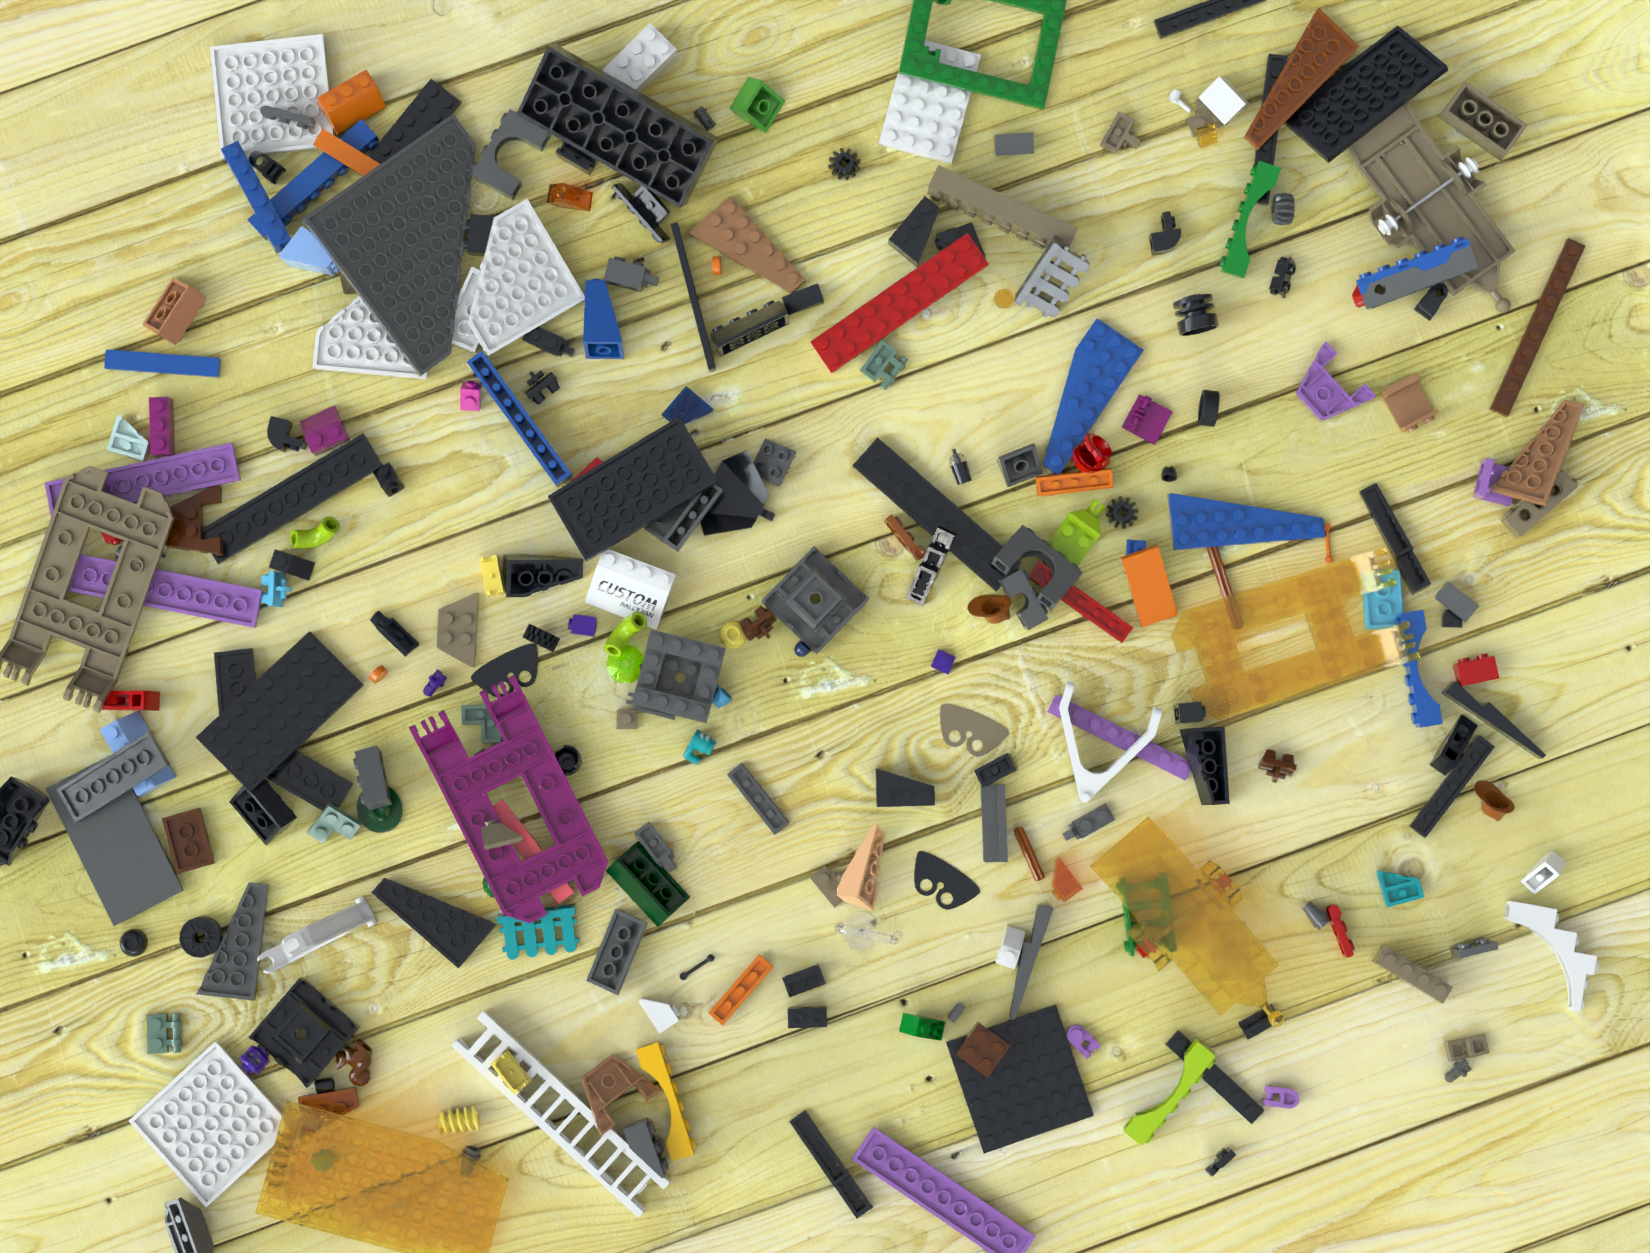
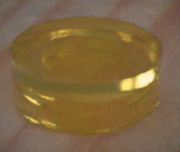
[994,289,1013,309]

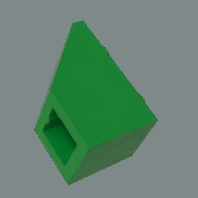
[899,1013,945,1041]

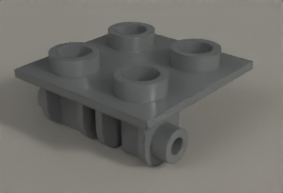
[754,439,796,487]

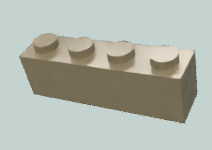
[1372,945,1453,1003]

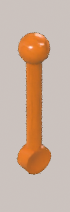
[1324,523,1333,563]

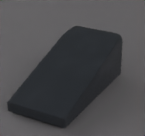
[782,284,824,315]
[974,753,1018,788]

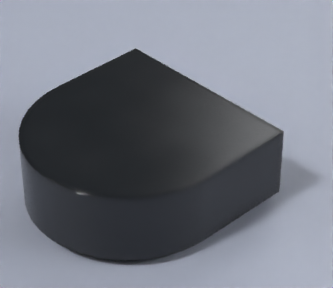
[1442,609,1462,628]

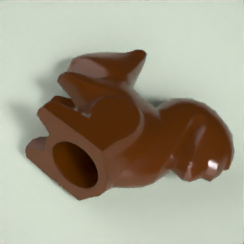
[336,1038,372,1087]

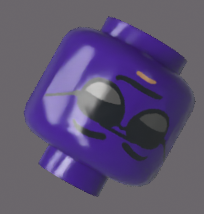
[240,1045,270,1074]

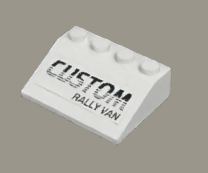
[585,549,677,630]

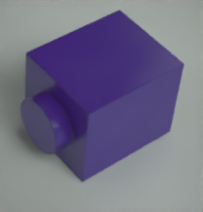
[568,614,598,637]

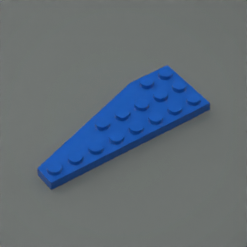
[1043,318,1144,474]

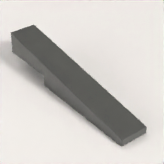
[1009,905,1054,1020]

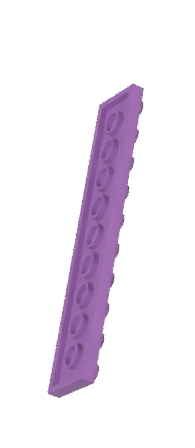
[45,443,241,517]
[68,554,263,628]
[852,1126,1036,1253]

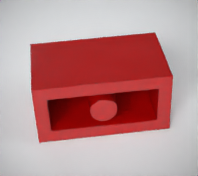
[1453,653,1499,686]

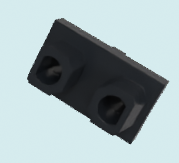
[524,371,560,405]

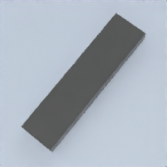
[727,763,789,835]

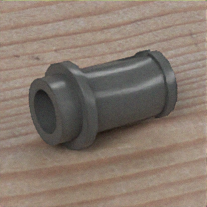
[694,106,716,131]

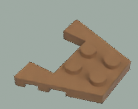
[581,1054,662,1136]

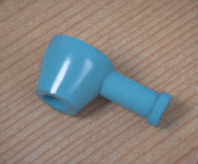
[712,684,733,708]

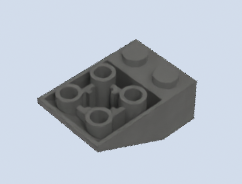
[623,1117,669,1178]

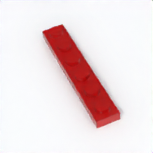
[1029,561,1133,644]

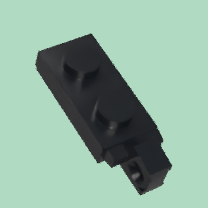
[522,326,575,357]
[370,611,420,657]

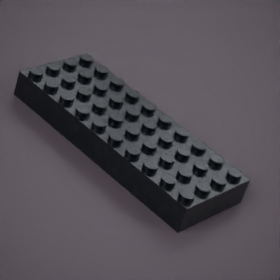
[516,44,719,208]

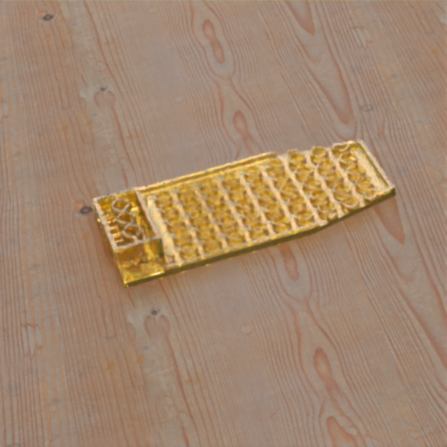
[255,1101,509,1253]

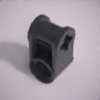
[248,151,286,185]
[1414,283,1448,321]

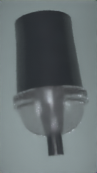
[949,449,972,485]

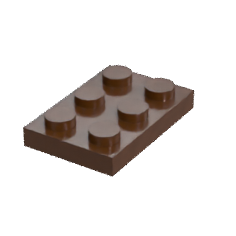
[162,808,215,874]

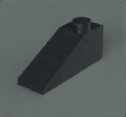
[1429,715,1478,776]

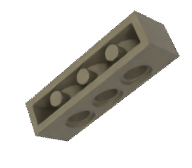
[1501,470,1578,538]

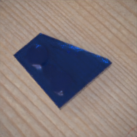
[661,386,714,424]

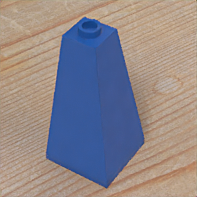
[583,278,624,359]

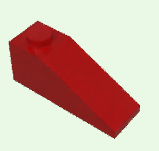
[102,691,160,711]

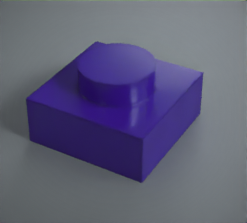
[931,649,956,675]

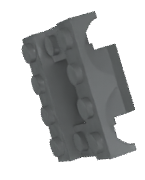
[761,546,870,655]
[631,629,726,724]

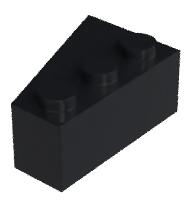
[888,196,939,267]

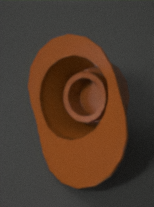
[967,595,1012,624]
[1474,780,1515,821]

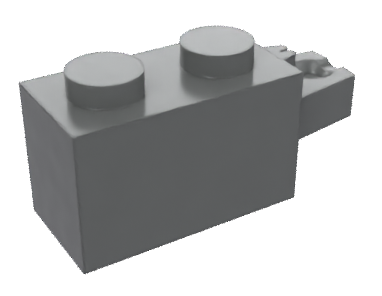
[603,256,660,293]

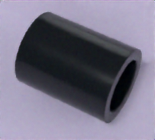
[315,1077,335,1093]

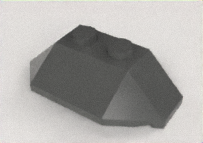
[165,1197,214,1253]

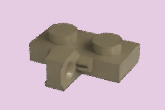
[1186,98,1229,137]
[1100,112,1140,155]
[810,866,846,908]

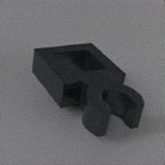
[1205,1147,1236,1177]

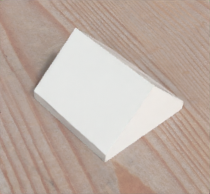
[1199,76,1249,125]

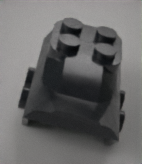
[0,776,50,867]

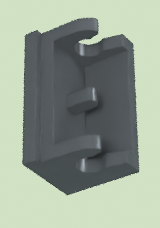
[994,132,1034,156]
[1435,581,1479,622]

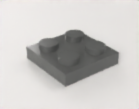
[1450,937,1498,958]

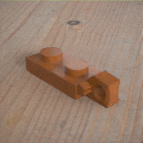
[884,514,926,561]

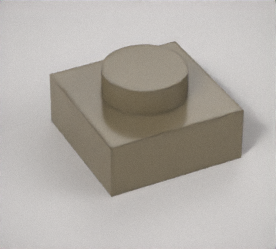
[617,710,637,729]

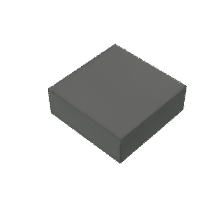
[947,1002,965,1023]

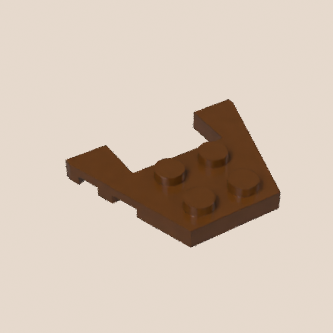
[166,485,223,556]

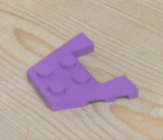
[1295,342,1376,422]

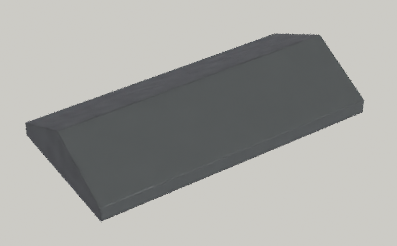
[586,909,648,995]

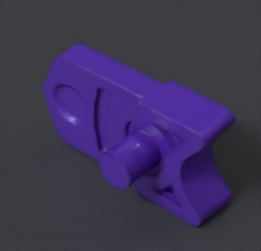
[423,669,447,697]

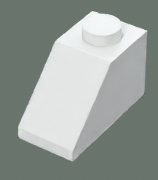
[1520,850,1566,894]
[995,925,1026,969]
[639,998,681,1034]

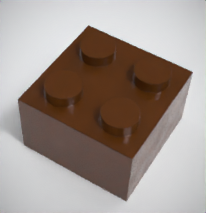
[955,1021,1010,1078]

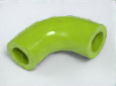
[290,516,340,549]
[604,611,647,657]

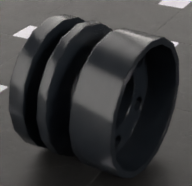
[1173,294,1219,336]

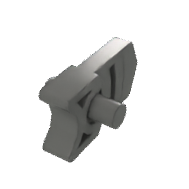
[1444,1058,1472,1083]

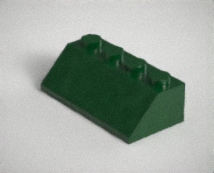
[606,841,690,927]

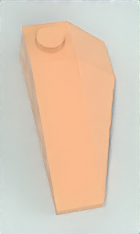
[837,825,884,911]

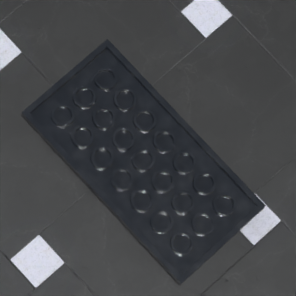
[1284,26,1448,163]
[548,417,719,562]
[196,631,364,793]

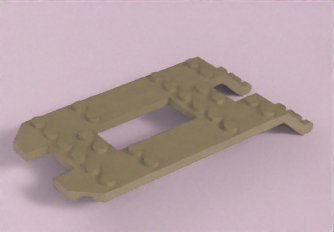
[0,466,175,713]

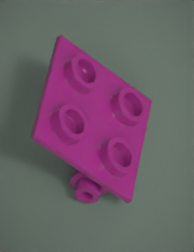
[1121,394,1173,445]

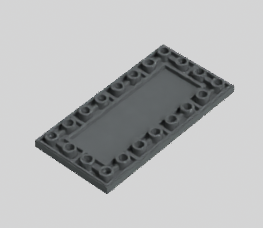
[45,757,184,926]

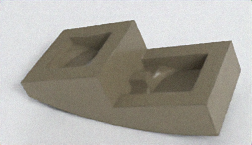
[1444,1034,1490,1062]

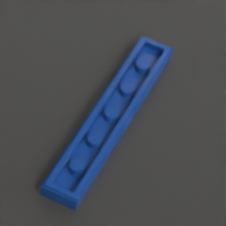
[104,350,221,378]

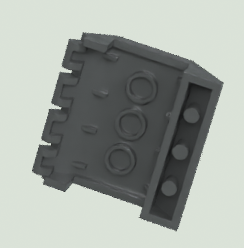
[644,484,724,552]

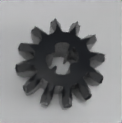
[828,148,860,181]
[1106,496,1139,529]

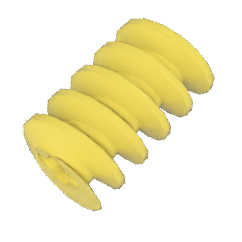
[438,1106,480,1135]

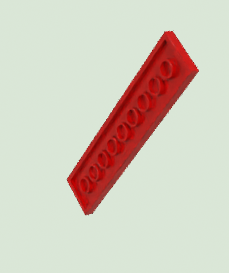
[810,233,989,373]

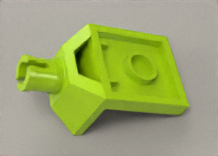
[1048,499,1106,566]

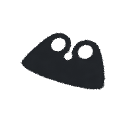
[471,644,538,697]
[914,851,980,910]

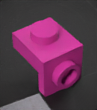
[460,380,482,411]

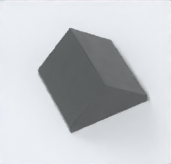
[997,443,1043,487]

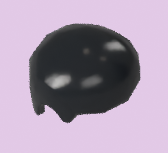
[555,745,582,776]

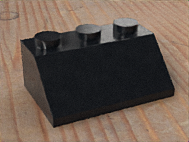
[229,779,297,845]

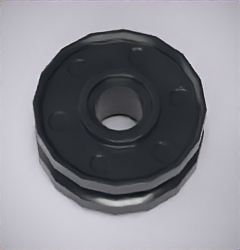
[179,916,223,958]

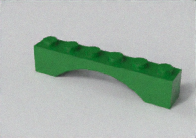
[1219,161,1281,279]

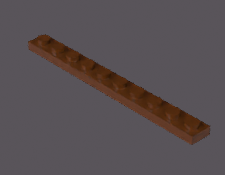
[1489,238,1585,417]

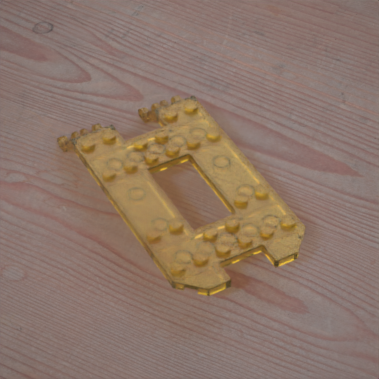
[1171,548,1420,720]

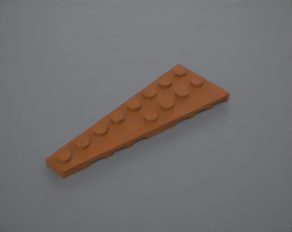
[1244,8,1359,150]

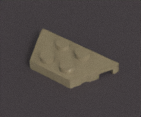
[437,593,479,667]

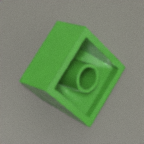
[729,77,785,133]

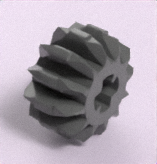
[1271,193,1295,225]

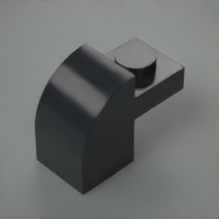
[1149,211,1181,256]
[267,416,307,452]

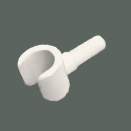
[1169,89,1192,113]

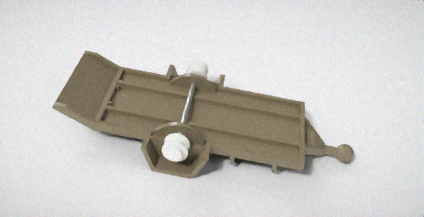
[1346,102,1515,313]

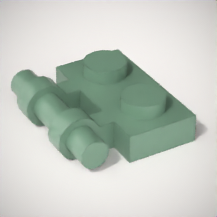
[860,340,908,390]
[146,1013,183,1054]

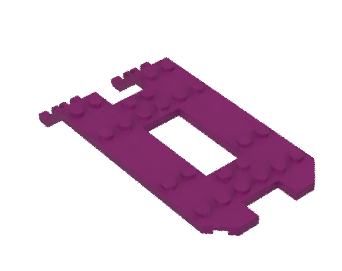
[409,675,608,923]

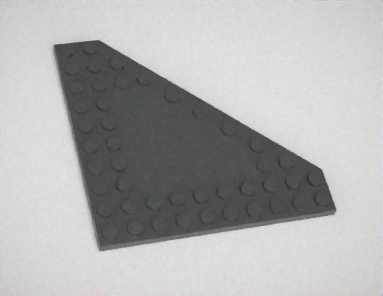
[302,114,476,377]

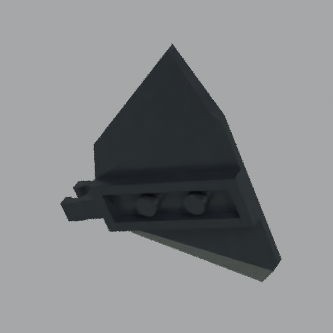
[700,450,775,536]

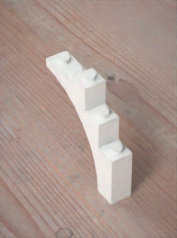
[1504,901,1599,1012]

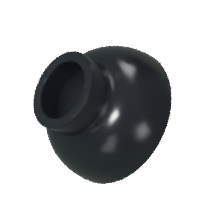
[120,929,148,957]

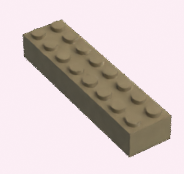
[927,165,1078,249]

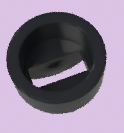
[1161,466,1177,482]

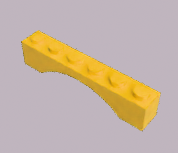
[636,1041,697,1162]

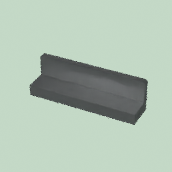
[981,784,1008,862]

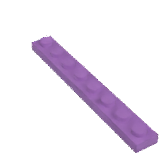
[1047,695,1191,780]

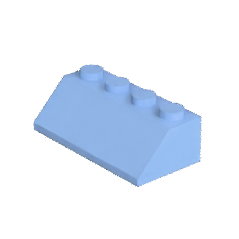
[100,711,176,797]

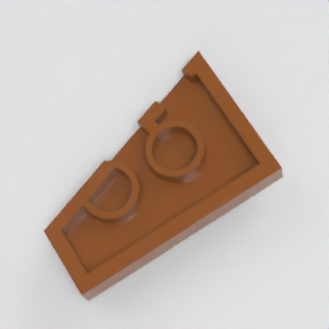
[298,1087,360,1136]

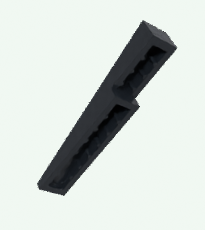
[1359,483,1431,595]
[1441,681,1546,759]
[789,1110,873,1219]

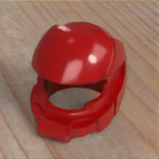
[1072,433,1112,474]

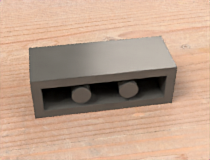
[353,746,392,810]

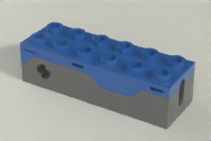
[1352,236,1479,310]

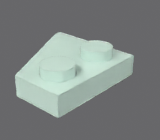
[107,415,150,461]

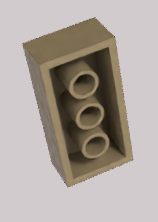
[1438,81,1527,161]

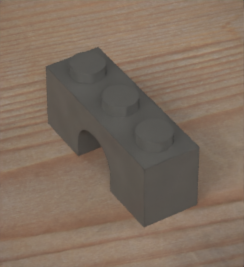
[998,568,1048,630]

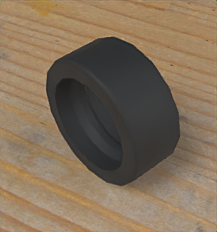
[1198,390,1220,427]

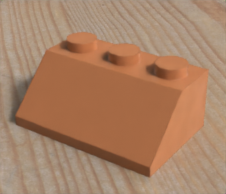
[142,277,207,345]

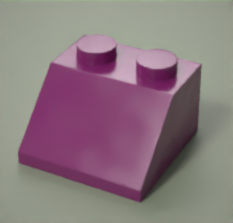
[300,405,351,456]

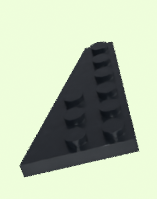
[371,878,497,968]

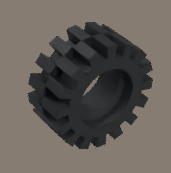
[523,624,560,652]

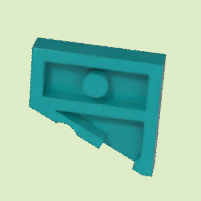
[1376,870,1424,907]

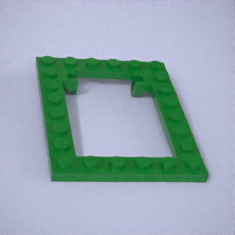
[898,0,1067,110]

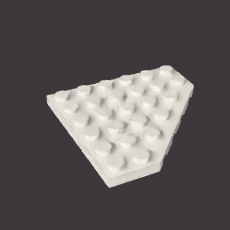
[468,199,585,356]
[312,296,428,379]

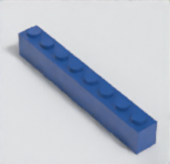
[247,119,379,240]
[467,351,573,487]

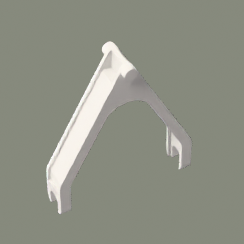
[1059,681,1163,803]
[257,896,377,974]

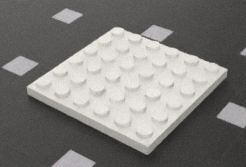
[210,34,334,159]
[129,1041,294,1207]

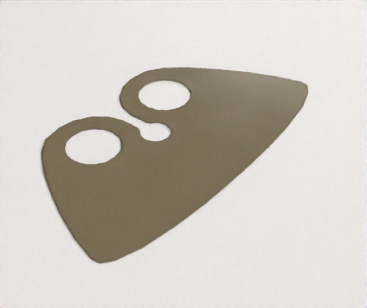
[940,704,1009,757]

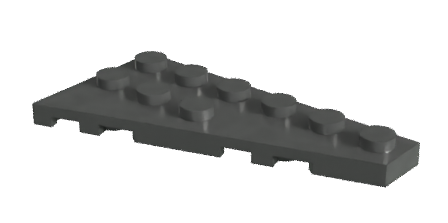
[196,882,269,1001]

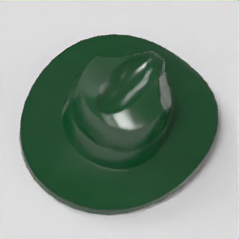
[357,786,403,833]

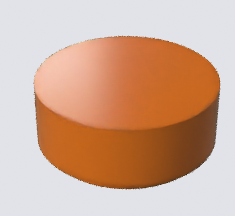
[712,256,722,275]
[369,665,388,684]

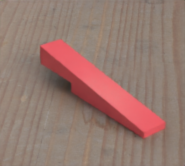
[493,799,574,904]

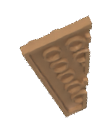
[688,196,806,293]
[1490,400,1584,506]

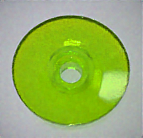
[607,645,644,684]

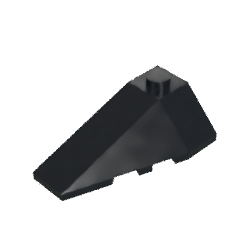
[503,554,583,597]

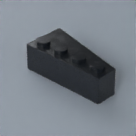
[1179,727,1230,805]

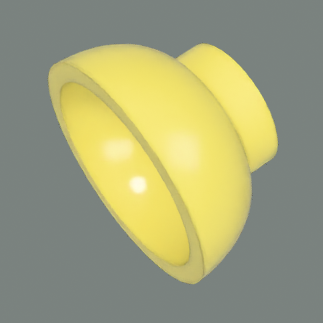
[719,621,747,649]

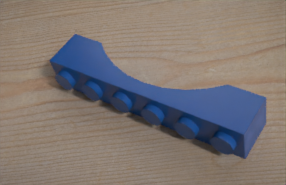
[221,141,291,254]
[1395,610,1443,728]

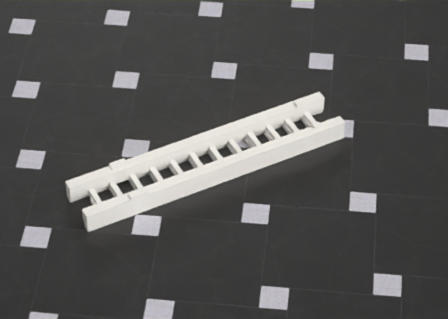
[452,1010,671,1217]

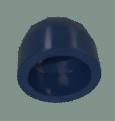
[794,640,811,657]

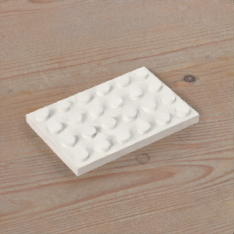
[878,40,981,164]

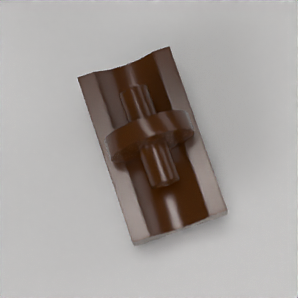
[740,606,777,641]
[1258,749,1297,783]

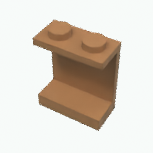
[1380,372,1439,433]

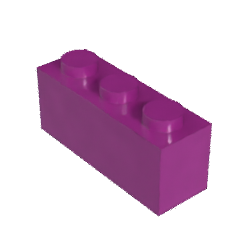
[149,397,175,457]

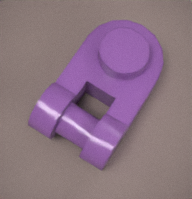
[1066,1025,1101,1060]
[1263,1085,1300,1109]

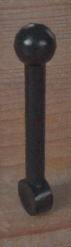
[680,954,715,980]

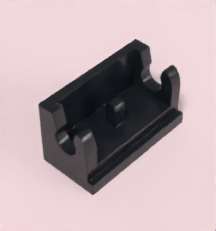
[556,141,599,176]
[782,964,826,997]

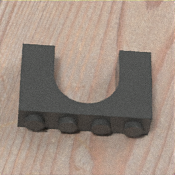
[471,109,551,200]
[991,525,1083,611]

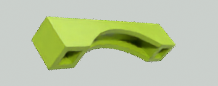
[1123,1038,1216,1146]

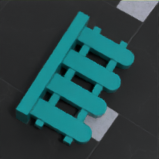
[497,904,580,960]

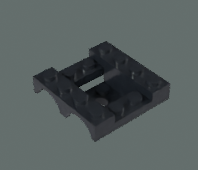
[249,977,361,1088]

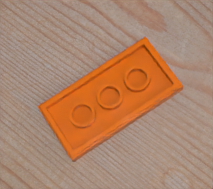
[1121,545,1178,627]

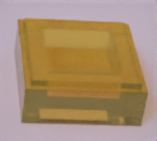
[1195,123,1218,148]

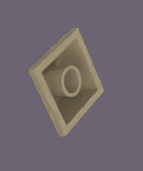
[481,820,525,850]

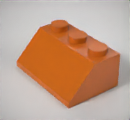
[317,69,386,136]

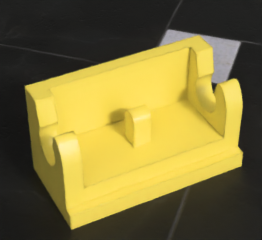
[480,554,505,597]
[491,1050,532,1095]

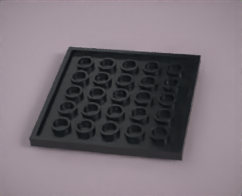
[946,1004,1094,1153]

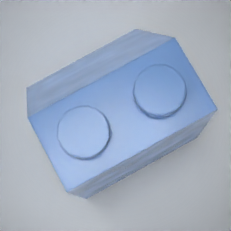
[278,226,340,275]

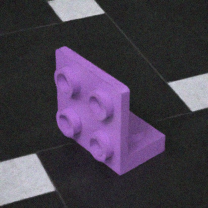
[1473,458,1513,506]

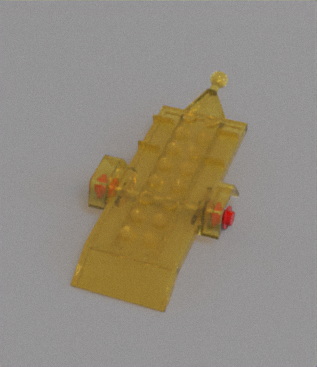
[1090,817,1284,1027]

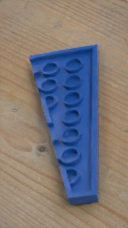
[1168,493,1325,551]

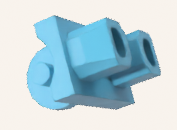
[261,571,292,607]

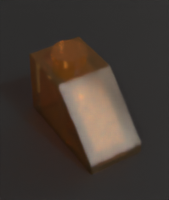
[547,183,593,211]
[1051,857,1083,902]

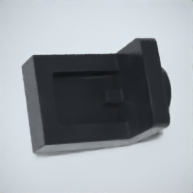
[373,463,405,497]

